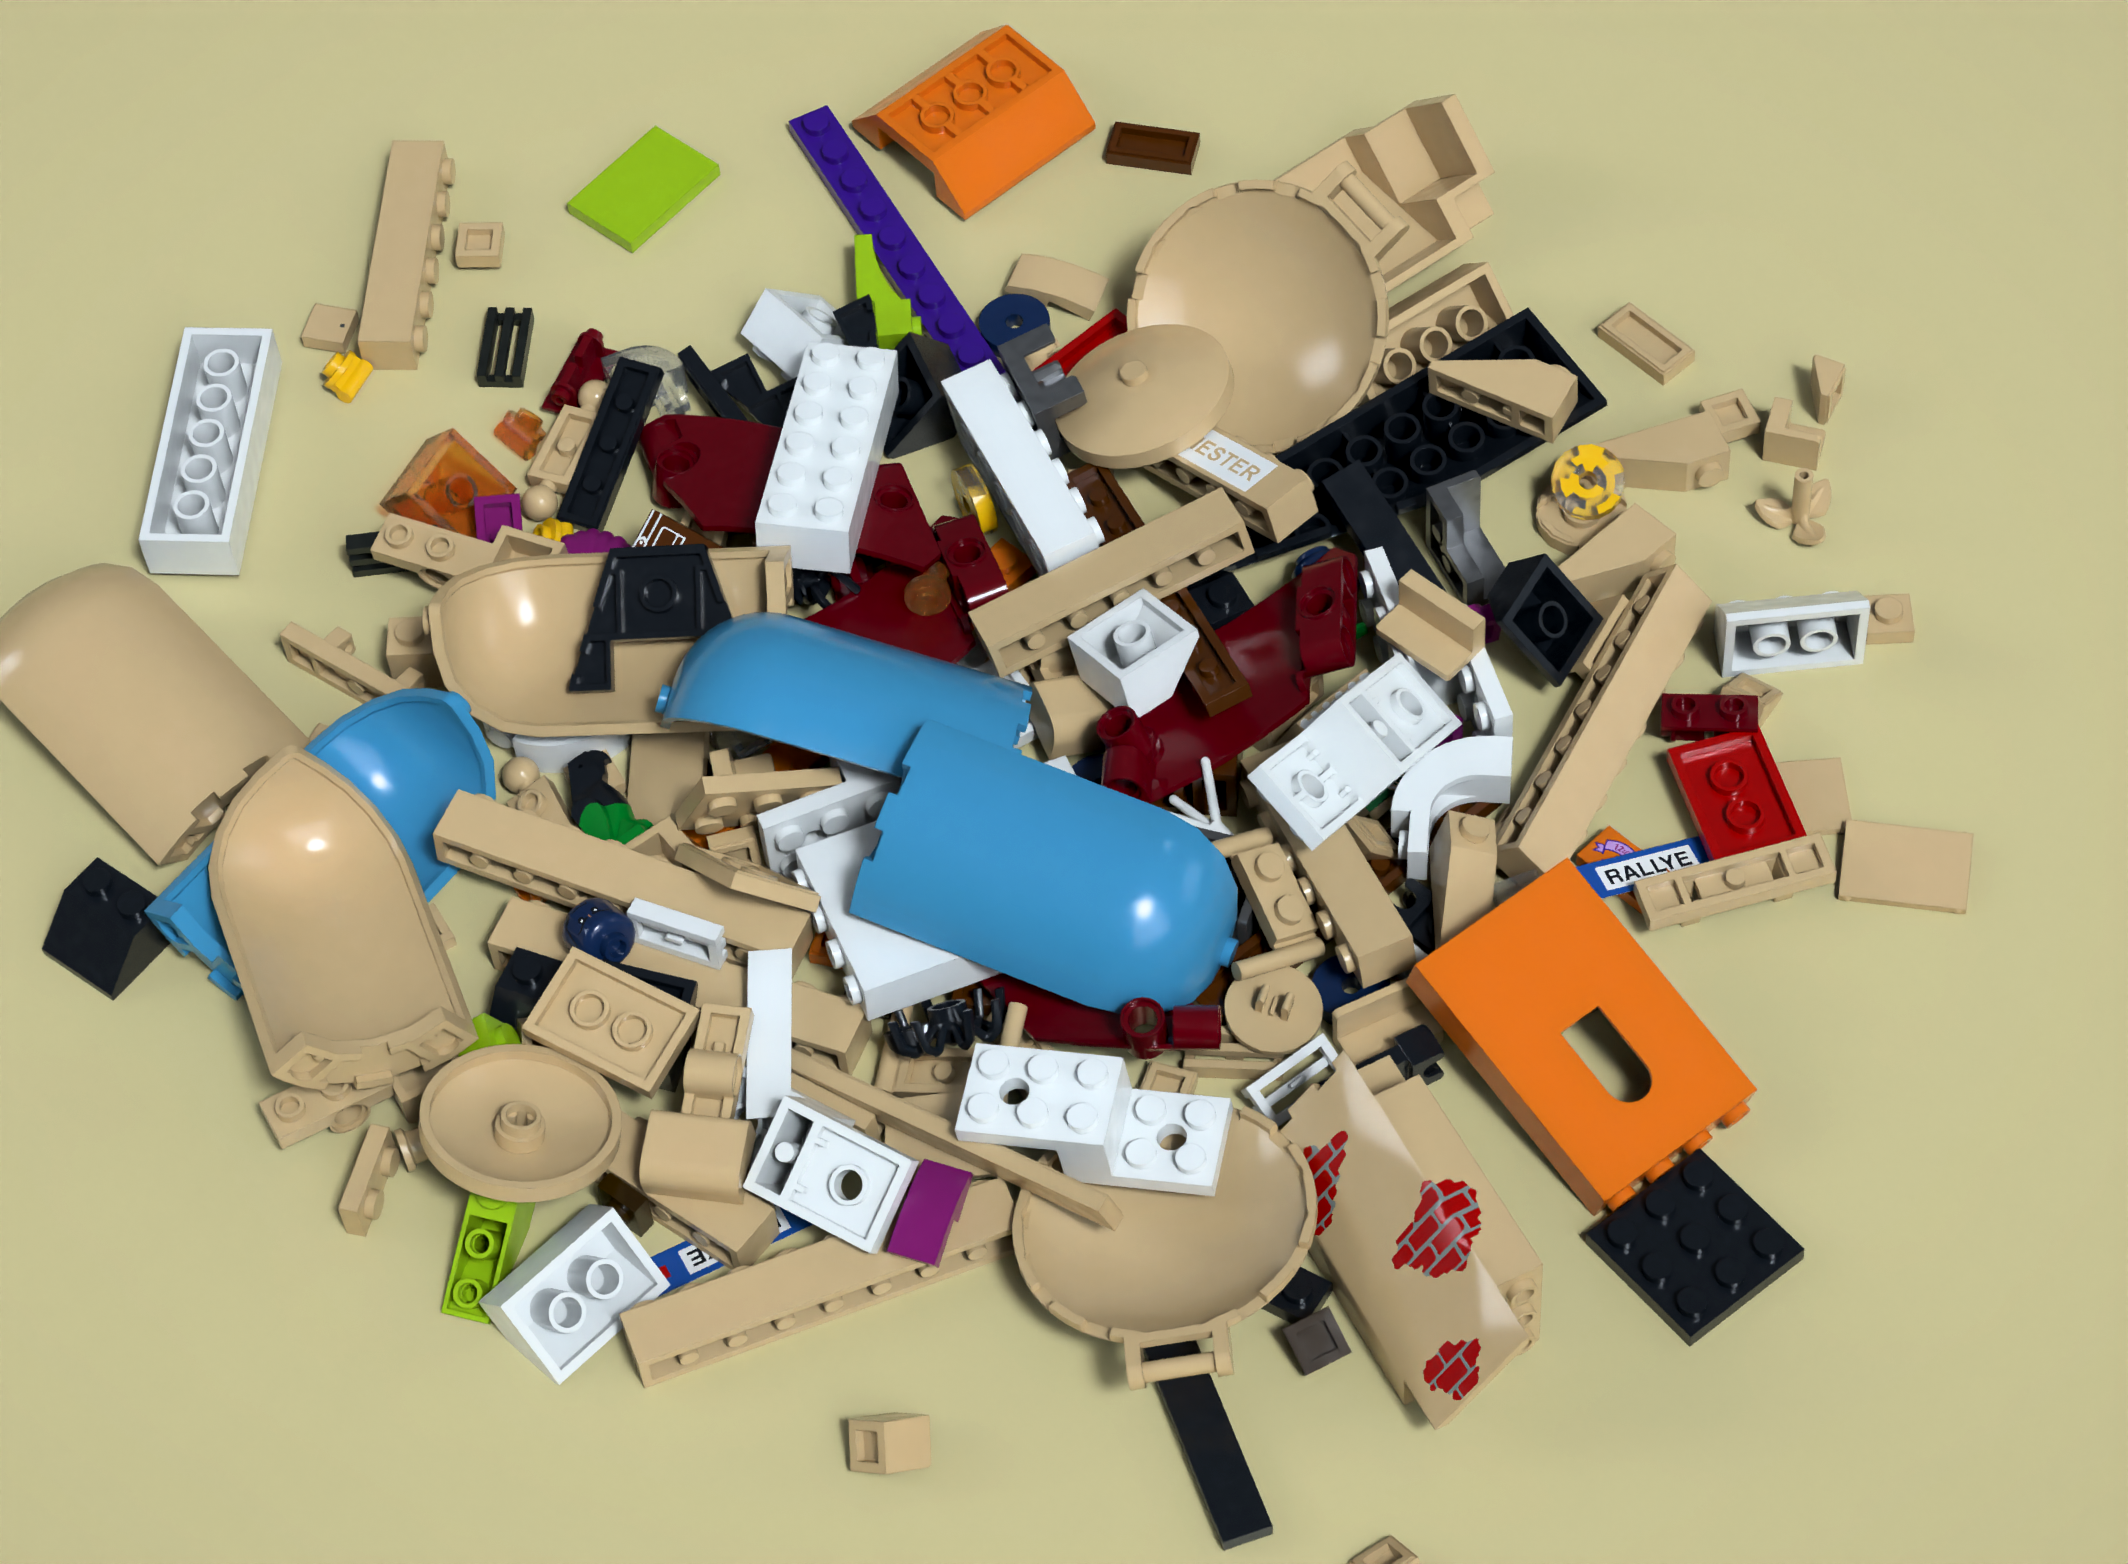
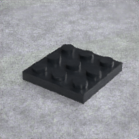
[1586,1148,1805,1347]

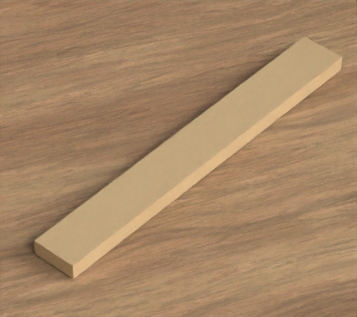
[791,1048,1124,1231]

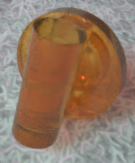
[494,407,546,461]
[903,561,951,616]

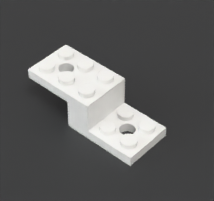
[1359,546,1513,737]
[1247,652,1462,851]
[756,757,902,878]
[955,1043,1233,1196]
[734,1064,919,1254]

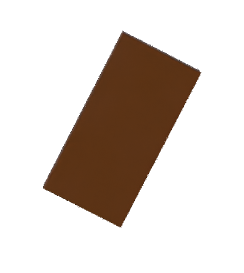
[1106,121,1200,175]

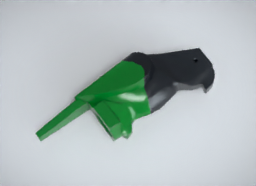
[568,750,654,845]

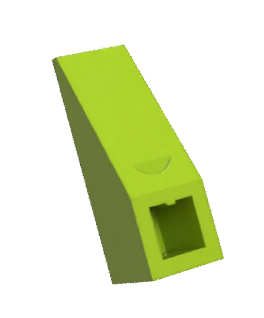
[441,1192,536,1324]

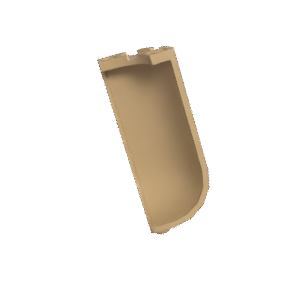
[422,545,794,737]
[0,563,311,865]
[208,745,479,1090]

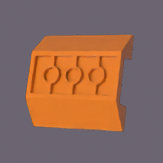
[852,25,1096,220]

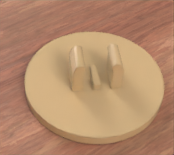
[1224,966,1323,1055]

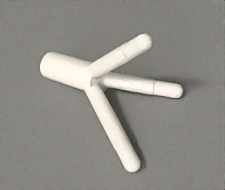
[1166,756,1234,835]

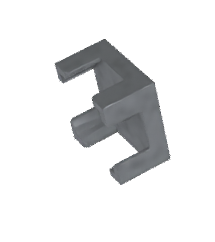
[997,323,1087,460]

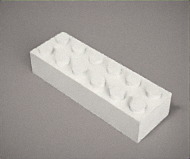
[138,327,282,575]
[755,342,899,574]
[941,359,1105,577]

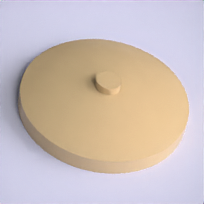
[1055,324,1234,469]
[418,1044,622,1203]

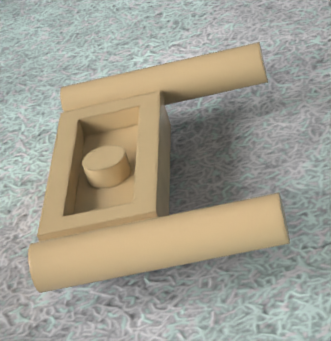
[1211,826,1325,981]
[874,1002,1028,1098]

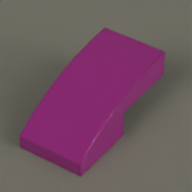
[887,1159,973,1268]

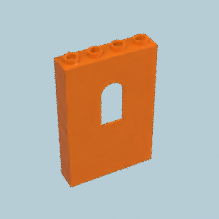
[1406,857,1757,1216]

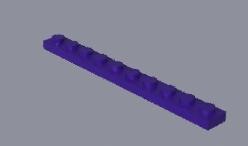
[788,105,1017,402]

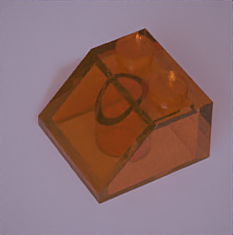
[379,428,517,539]

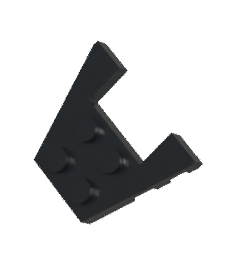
[711,294,880,428]
[569,544,733,694]

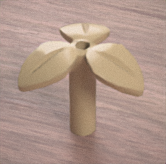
[1754,468,1831,545]

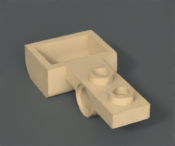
[370,512,568,589]
[1025,645,1115,760]
[639,1002,756,1205]
[259,1054,459,1149]

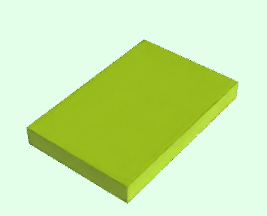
[567,125,720,253]

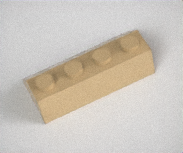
[1358,262,1514,407]

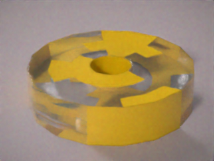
[1551,444,1625,520]
[951,463,998,536]

